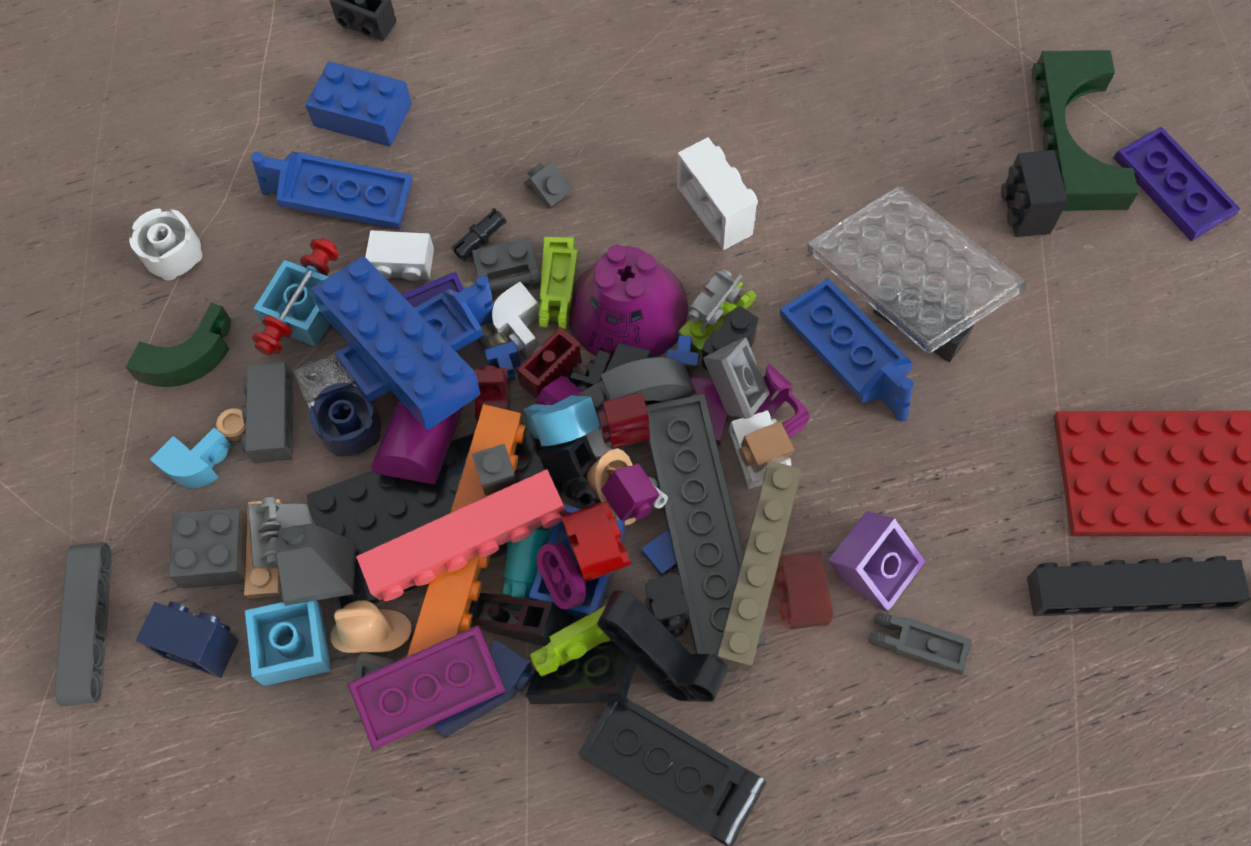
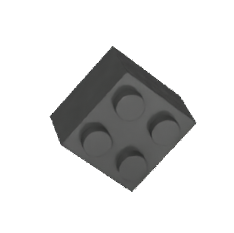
[169,508,247,588]

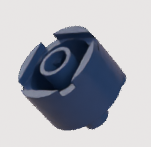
[309,382,381,457]

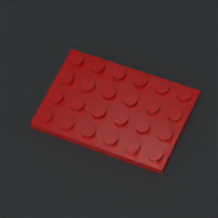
[1054,410,1251,536]

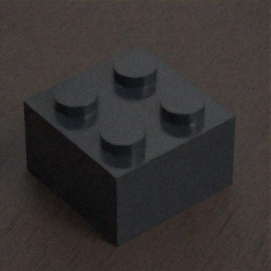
[1001,150,1068,237]

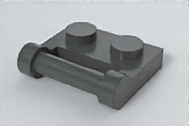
[472,237,541,294]

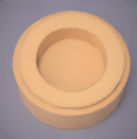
[216,408,246,441]

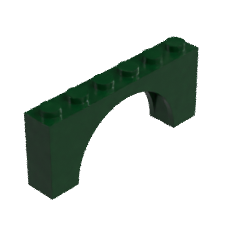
[1032,50,1138,211]

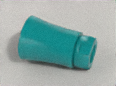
[502,528,551,598]

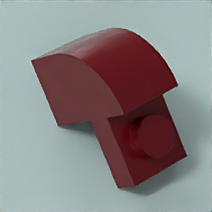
[474,366,510,423]

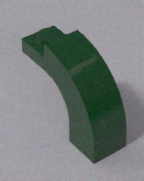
[125,303,232,387]

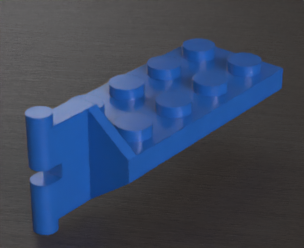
[251,151,413,230]
[335,276,494,402]
[780,278,914,421]

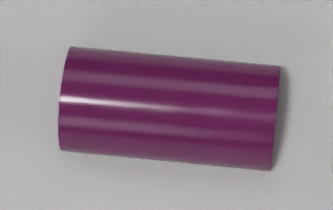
[371,400,464,484]

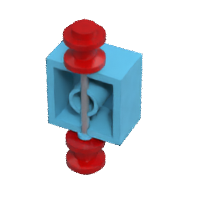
[252,238,339,356]

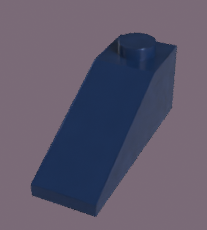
[434,640,533,738]

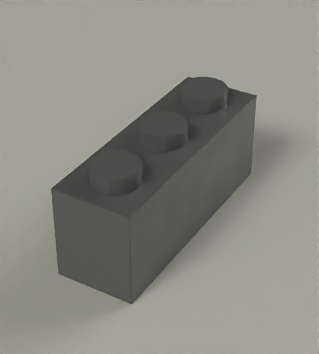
[241,361,293,463]

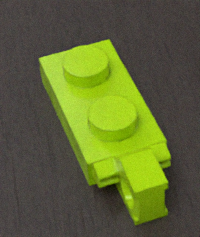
[530,606,611,677]

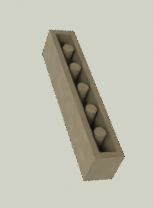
[716,460,802,672]

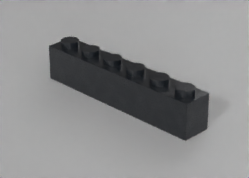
[1027,556,1251,616]

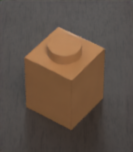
[739,421,795,473]

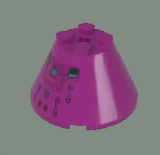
[569,245,688,359]

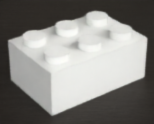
[677,137,758,250]

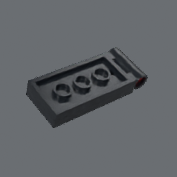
[578,698,766,846]

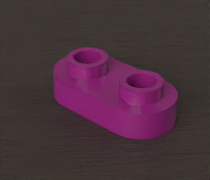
[537,543,586,609]

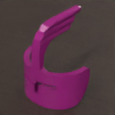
[754,364,809,438]

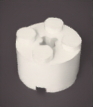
[129,209,203,281]

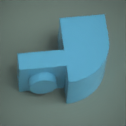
[524,395,600,446]
[150,428,233,488]

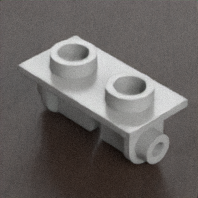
[687,269,743,332]

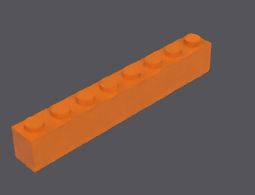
[407,404,527,657]

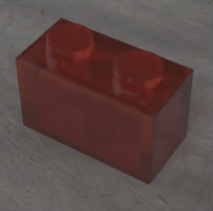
[775,551,833,630]

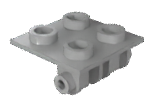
[248,497,315,568]

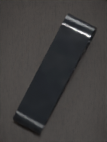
[597,590,728,702]

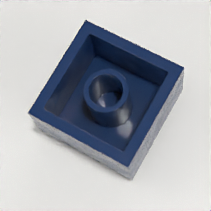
[135,601,239,678]

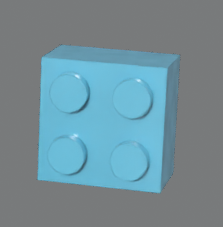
[245,600,331,686]

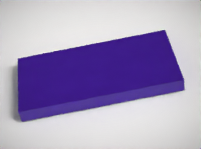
[1113,127,1241,241]

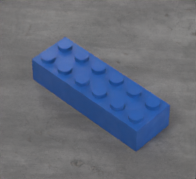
[311,256,481,431]

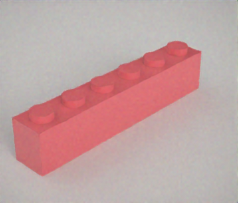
[356,469,567,601]

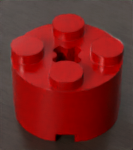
[561,501,631,582]

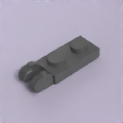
[869,613,972,675]

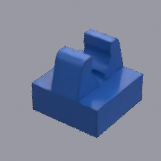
[666,335,700,366]
[485,341,521,381]

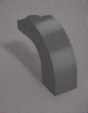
[579,357,697,422]

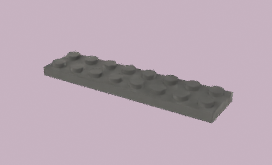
[646,394,765,656]

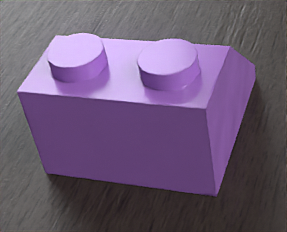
[828,511,926,612]

